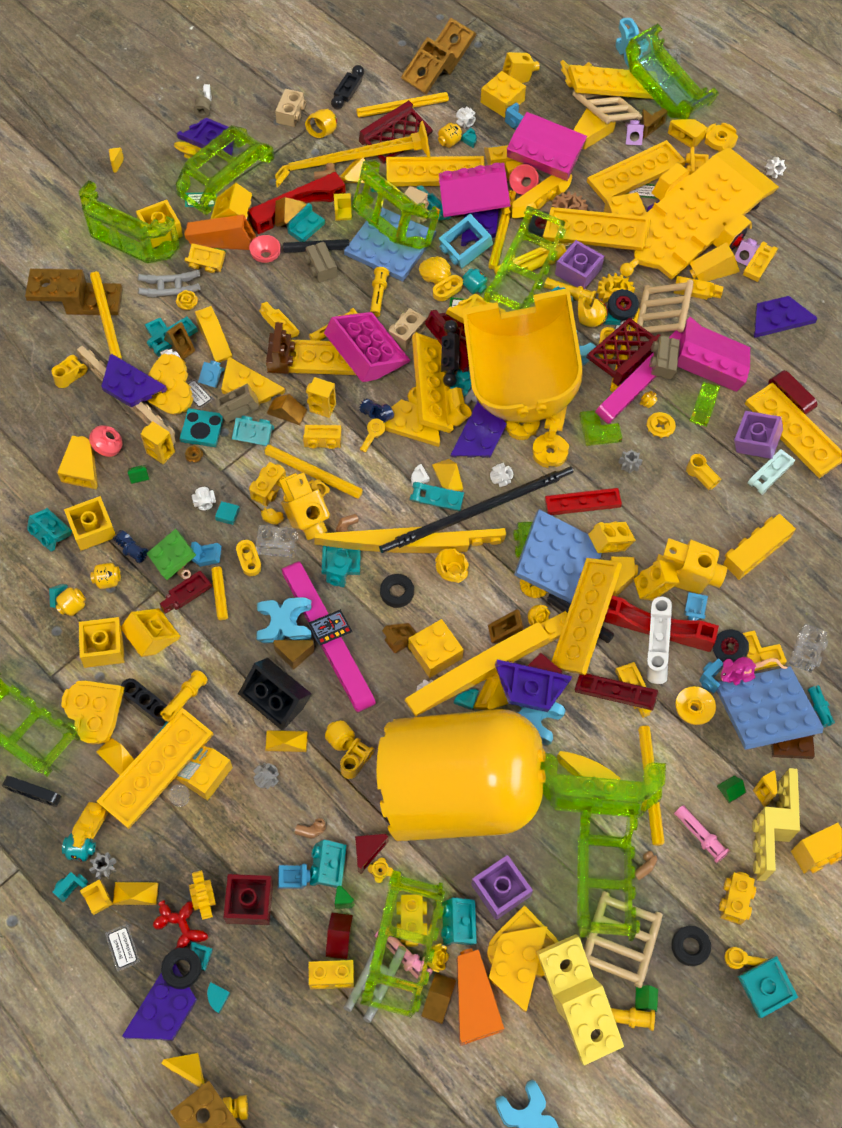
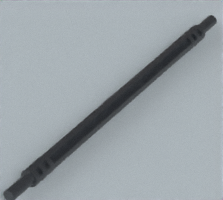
[379,466,574,553]

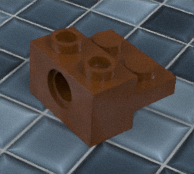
[266,322,295,374]

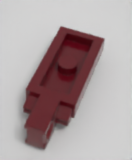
[159,570,212,614]

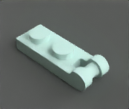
[747,449,795,495]

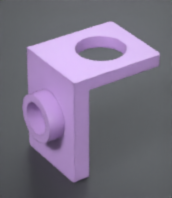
[625,120,644,145]
[735,238,760,266]

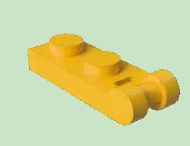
[743,241,778,282]

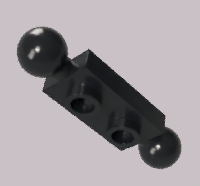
[331,65,364,109]
[441,320,460,387]

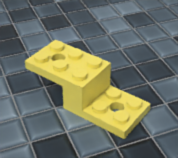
[752,768,800,881]
[537,934,624,1065]

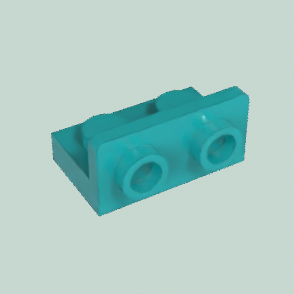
[287,203,325,242]
[232,416,274,446]
[27,508,72,552]
[310,840,347,888]
[441,898,477,946]

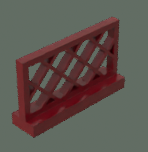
[359,100,433,164]
[424,310,469,372]
[586,318,661,386]

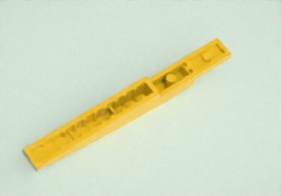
[314,527,506,553]
[404,611,568,717]

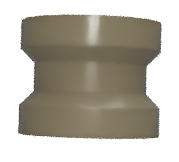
[194,96,211,118]

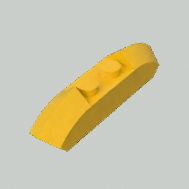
[511,174,572,218]

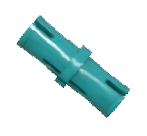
[807,685,835,727]

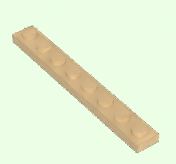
[77,346,176,445]

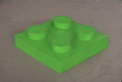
[147,529,196,580]

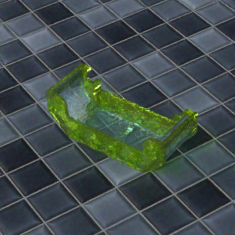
[625,23,719,120]

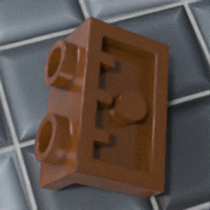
[771,735,815,759]

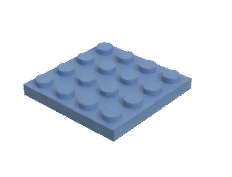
[344,206,436,282]
[514,509,602,603]
[717,666,824,750]

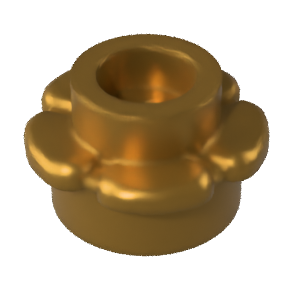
[185,445,203,463]

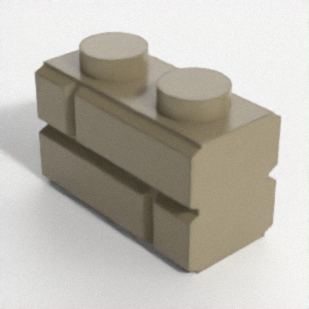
[304,242,337,283]
[649,335,680,379]
[215,383,259,423]

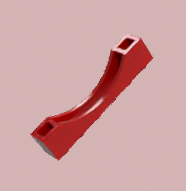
[248,171,346,235]
[603,595,719,652]

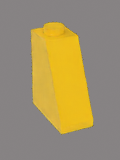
[574,108,616,150]
[689,242,740,282]
[57,436,98,490]

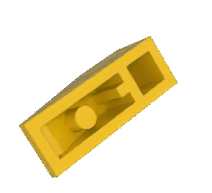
[195,306,233,362]

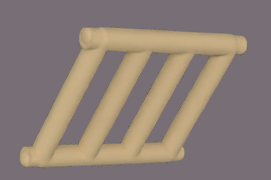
[572,91,643,124]
[635,279,693,337]
[584,891,663,988]

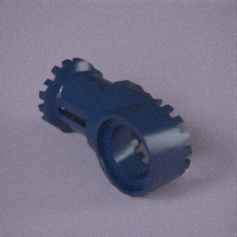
[359,398,394,423]
[113,530,148,564]

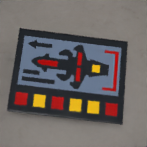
[309,609,353,646]

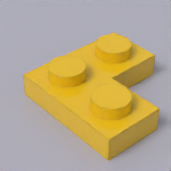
[742,630,787,671]

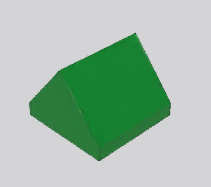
[127,465,149,484]
[717,776,746,803]
[334,885,354,909]
[635,985,658,1012]

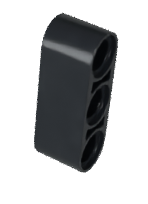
[121,678,170,726]

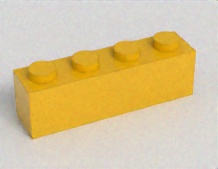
[723,513,796,580]

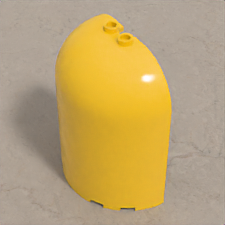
[462,288,583,423]
[376,709,546,841]

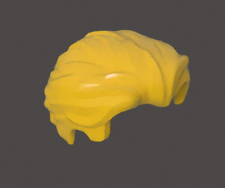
[419,256,451,285]
[435,548,469,583]

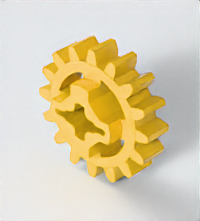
[597,273,635,307]
[189,870,216,920]

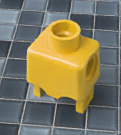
[278,472,330,540]
[656,538,727,594]

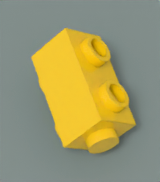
[249,462,286,507]
[718,872,756,925]
[396,895,427,947]

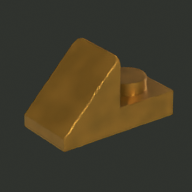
[641,108,668,139]
[164,322,195,360]
[382,623,416,653]

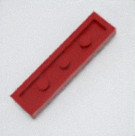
[544,488,622,515]

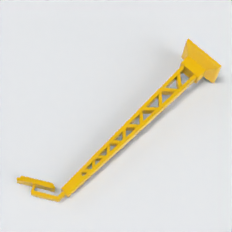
[275,121,431,187]

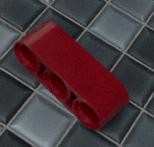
[768,370,818,415]

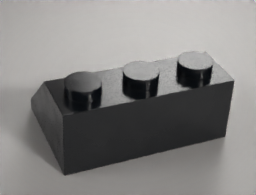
[238,658,312,730]

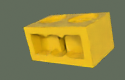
[306,377,336,418]
[141,421,175,464]
[588,521,636,553]
[634,560,680,601]
[309,960,354,989]

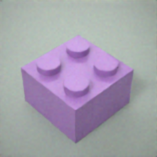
[555,240,604,289]
[734,411,783,459]
[471,855,533,920]

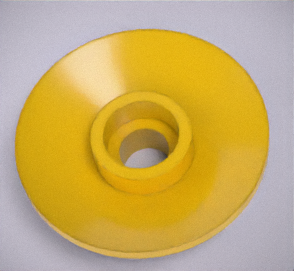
[174,142,207,159]
[675,686,716,725]

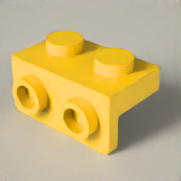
[685,147,709,175]
[184,243,226,273]
[303,425,342,449]

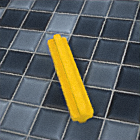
[211,566,228,621]

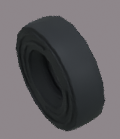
[380,574,414,608]
[671,926,711,966]
[161,948,202,989]

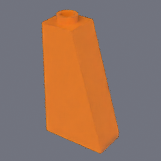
[184,214,256,250]
[457,948,504,1046]

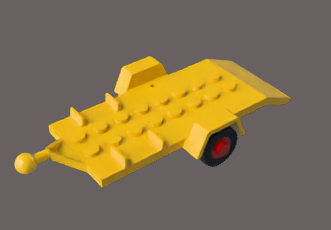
[620,147,779,280]

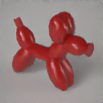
[153,900,208,949]

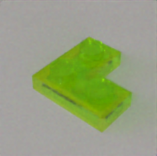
[579,410,622,446]

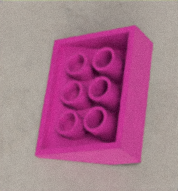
[507,112,587,181]
[439,163,510,217]
[324,312,410,382]
[677,320,750,392]

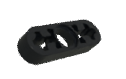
[2,776,62,807]

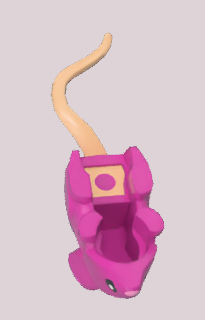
[721,657,788,685]

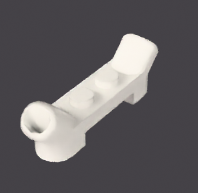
[647,596,672,684]

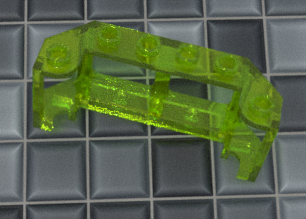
[176,125,274,215]
[352,159,441,249]
[78,180,180,263]
[483,206,567,310]
[0,673,80,777]
[540,753,666,818]
[577,806,640,941]
[360,870,445,1017]

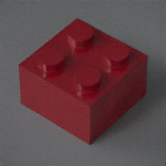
[223,874,273,925]

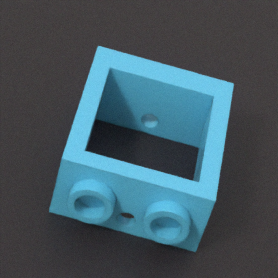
[439,214,493,269]

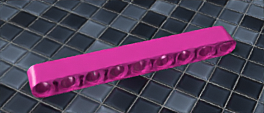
[595,316,701,424]
[281,561,376,713]

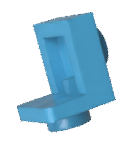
[505,102,524,130]
[198,360,225,388]
[191,542,222,567]
[684,592,708,620]
[699,658,723,694]
[278,864,310,889]

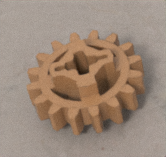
[552,192,588,211]

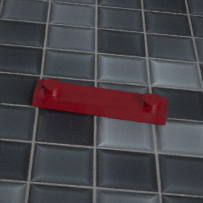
[574,673,658,711]

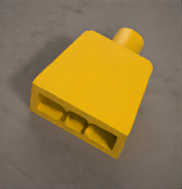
[502,52,540,83]

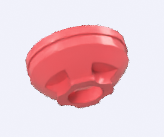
[509,164,539,195]
[249,235,281,263]
[89,425,123,457]

